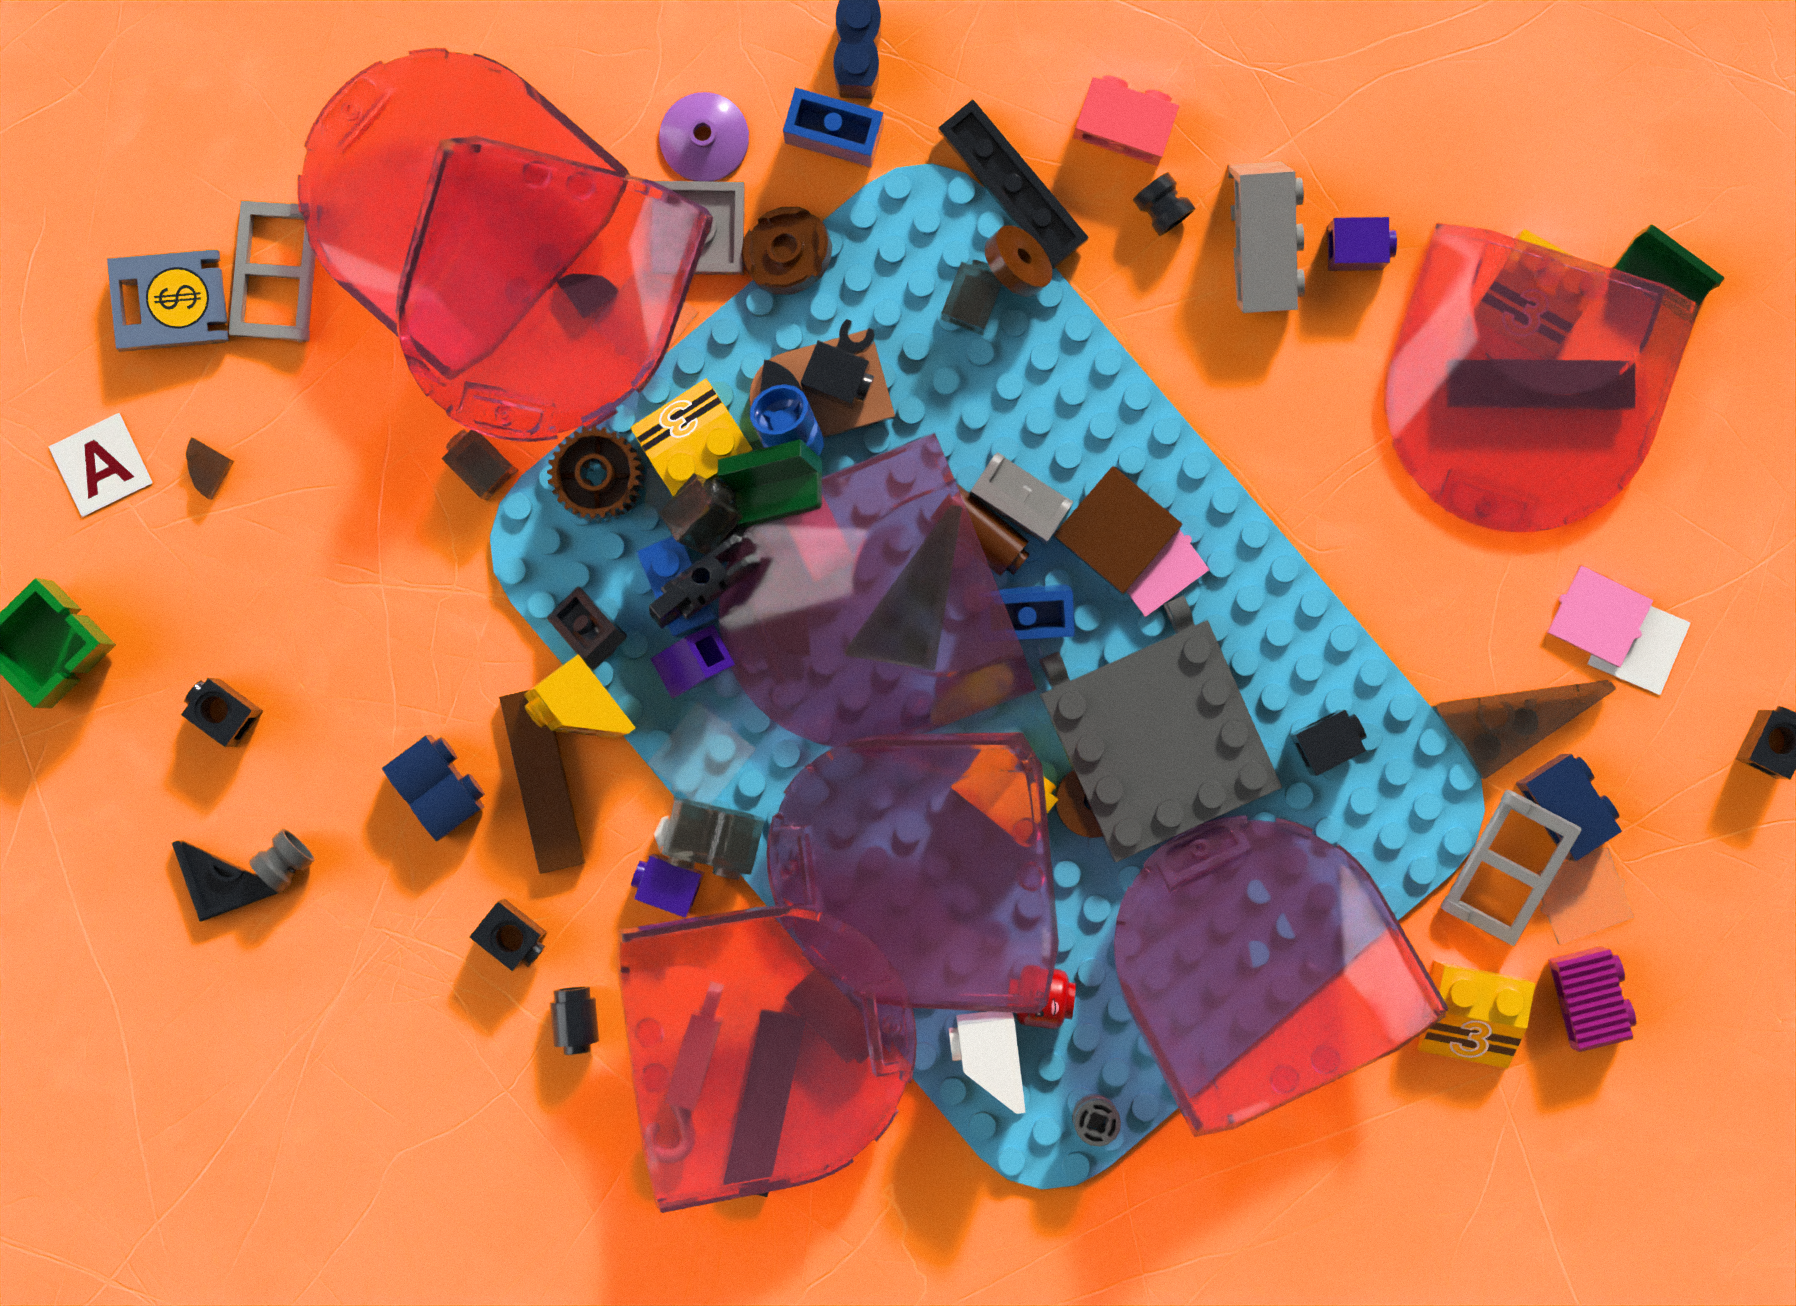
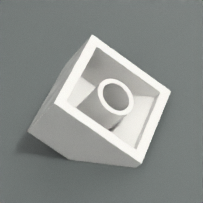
[949,1009,1026,1114]

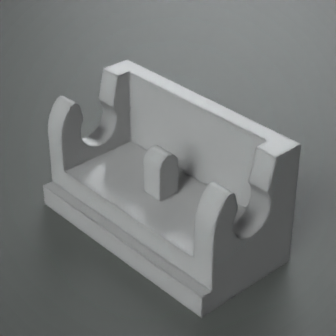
[970,452,1073,545]

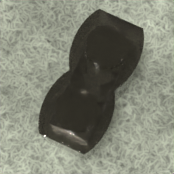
[660,796,764,880]

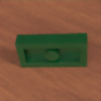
[1610,224,1725,323]
[718,439,822,528]

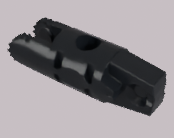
[649,533,762,629]

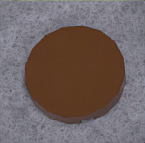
[741,207,833,295]

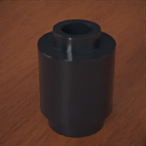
[550,986,599,1055]

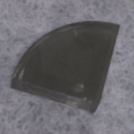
[186,437,234,500]

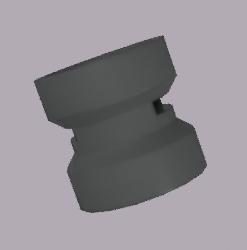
[249,829,315,893]
[1072,1094,1121,1147]

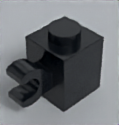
[800,319,875,409]

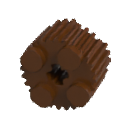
[547,426,645,523]

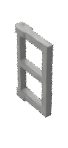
[228,201,322,343]
[1440,789,1581,946]

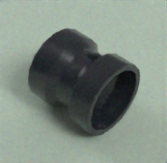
[1133,172,1196,236]

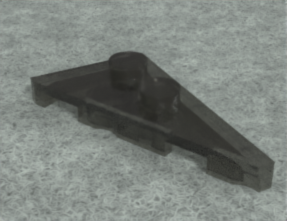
[845,504,963,671]
[1431,680,1616,779]

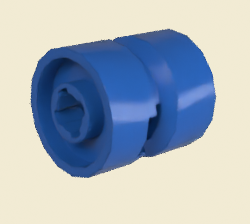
[750,384,824,456]

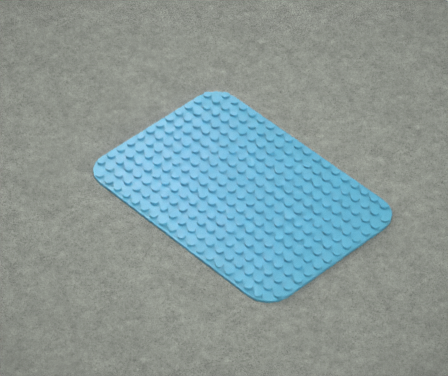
[490,163,1485,1190]

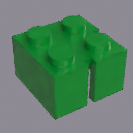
[0,578,116,709]

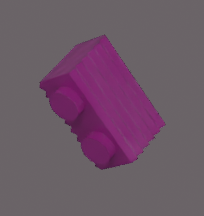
[1548,946,1637,1052]

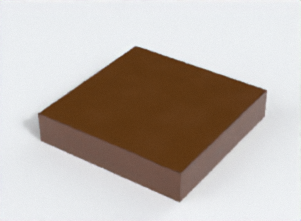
[1054,466,1183,595]

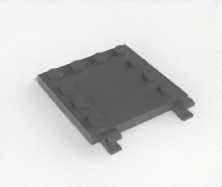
[1039,596,1282,862]

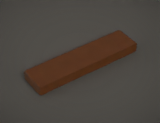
[499,690,586,874]

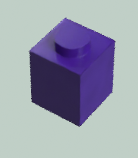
[1327,217,1397,271]
[651,625,735,699]
[631,854,705,918]

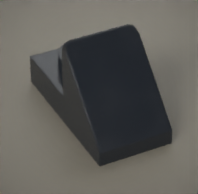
[546,586,627,671]

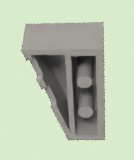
[1228,161,1305,313]

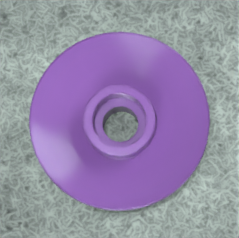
[659,92,749,182]

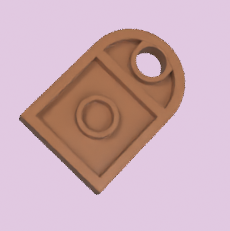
[750,329,895,438]

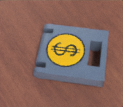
[107,250,229,352]

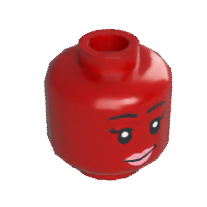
[1008,966,1076,1029]

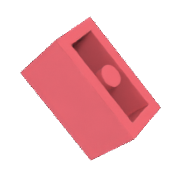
[1073,75,1179,166]

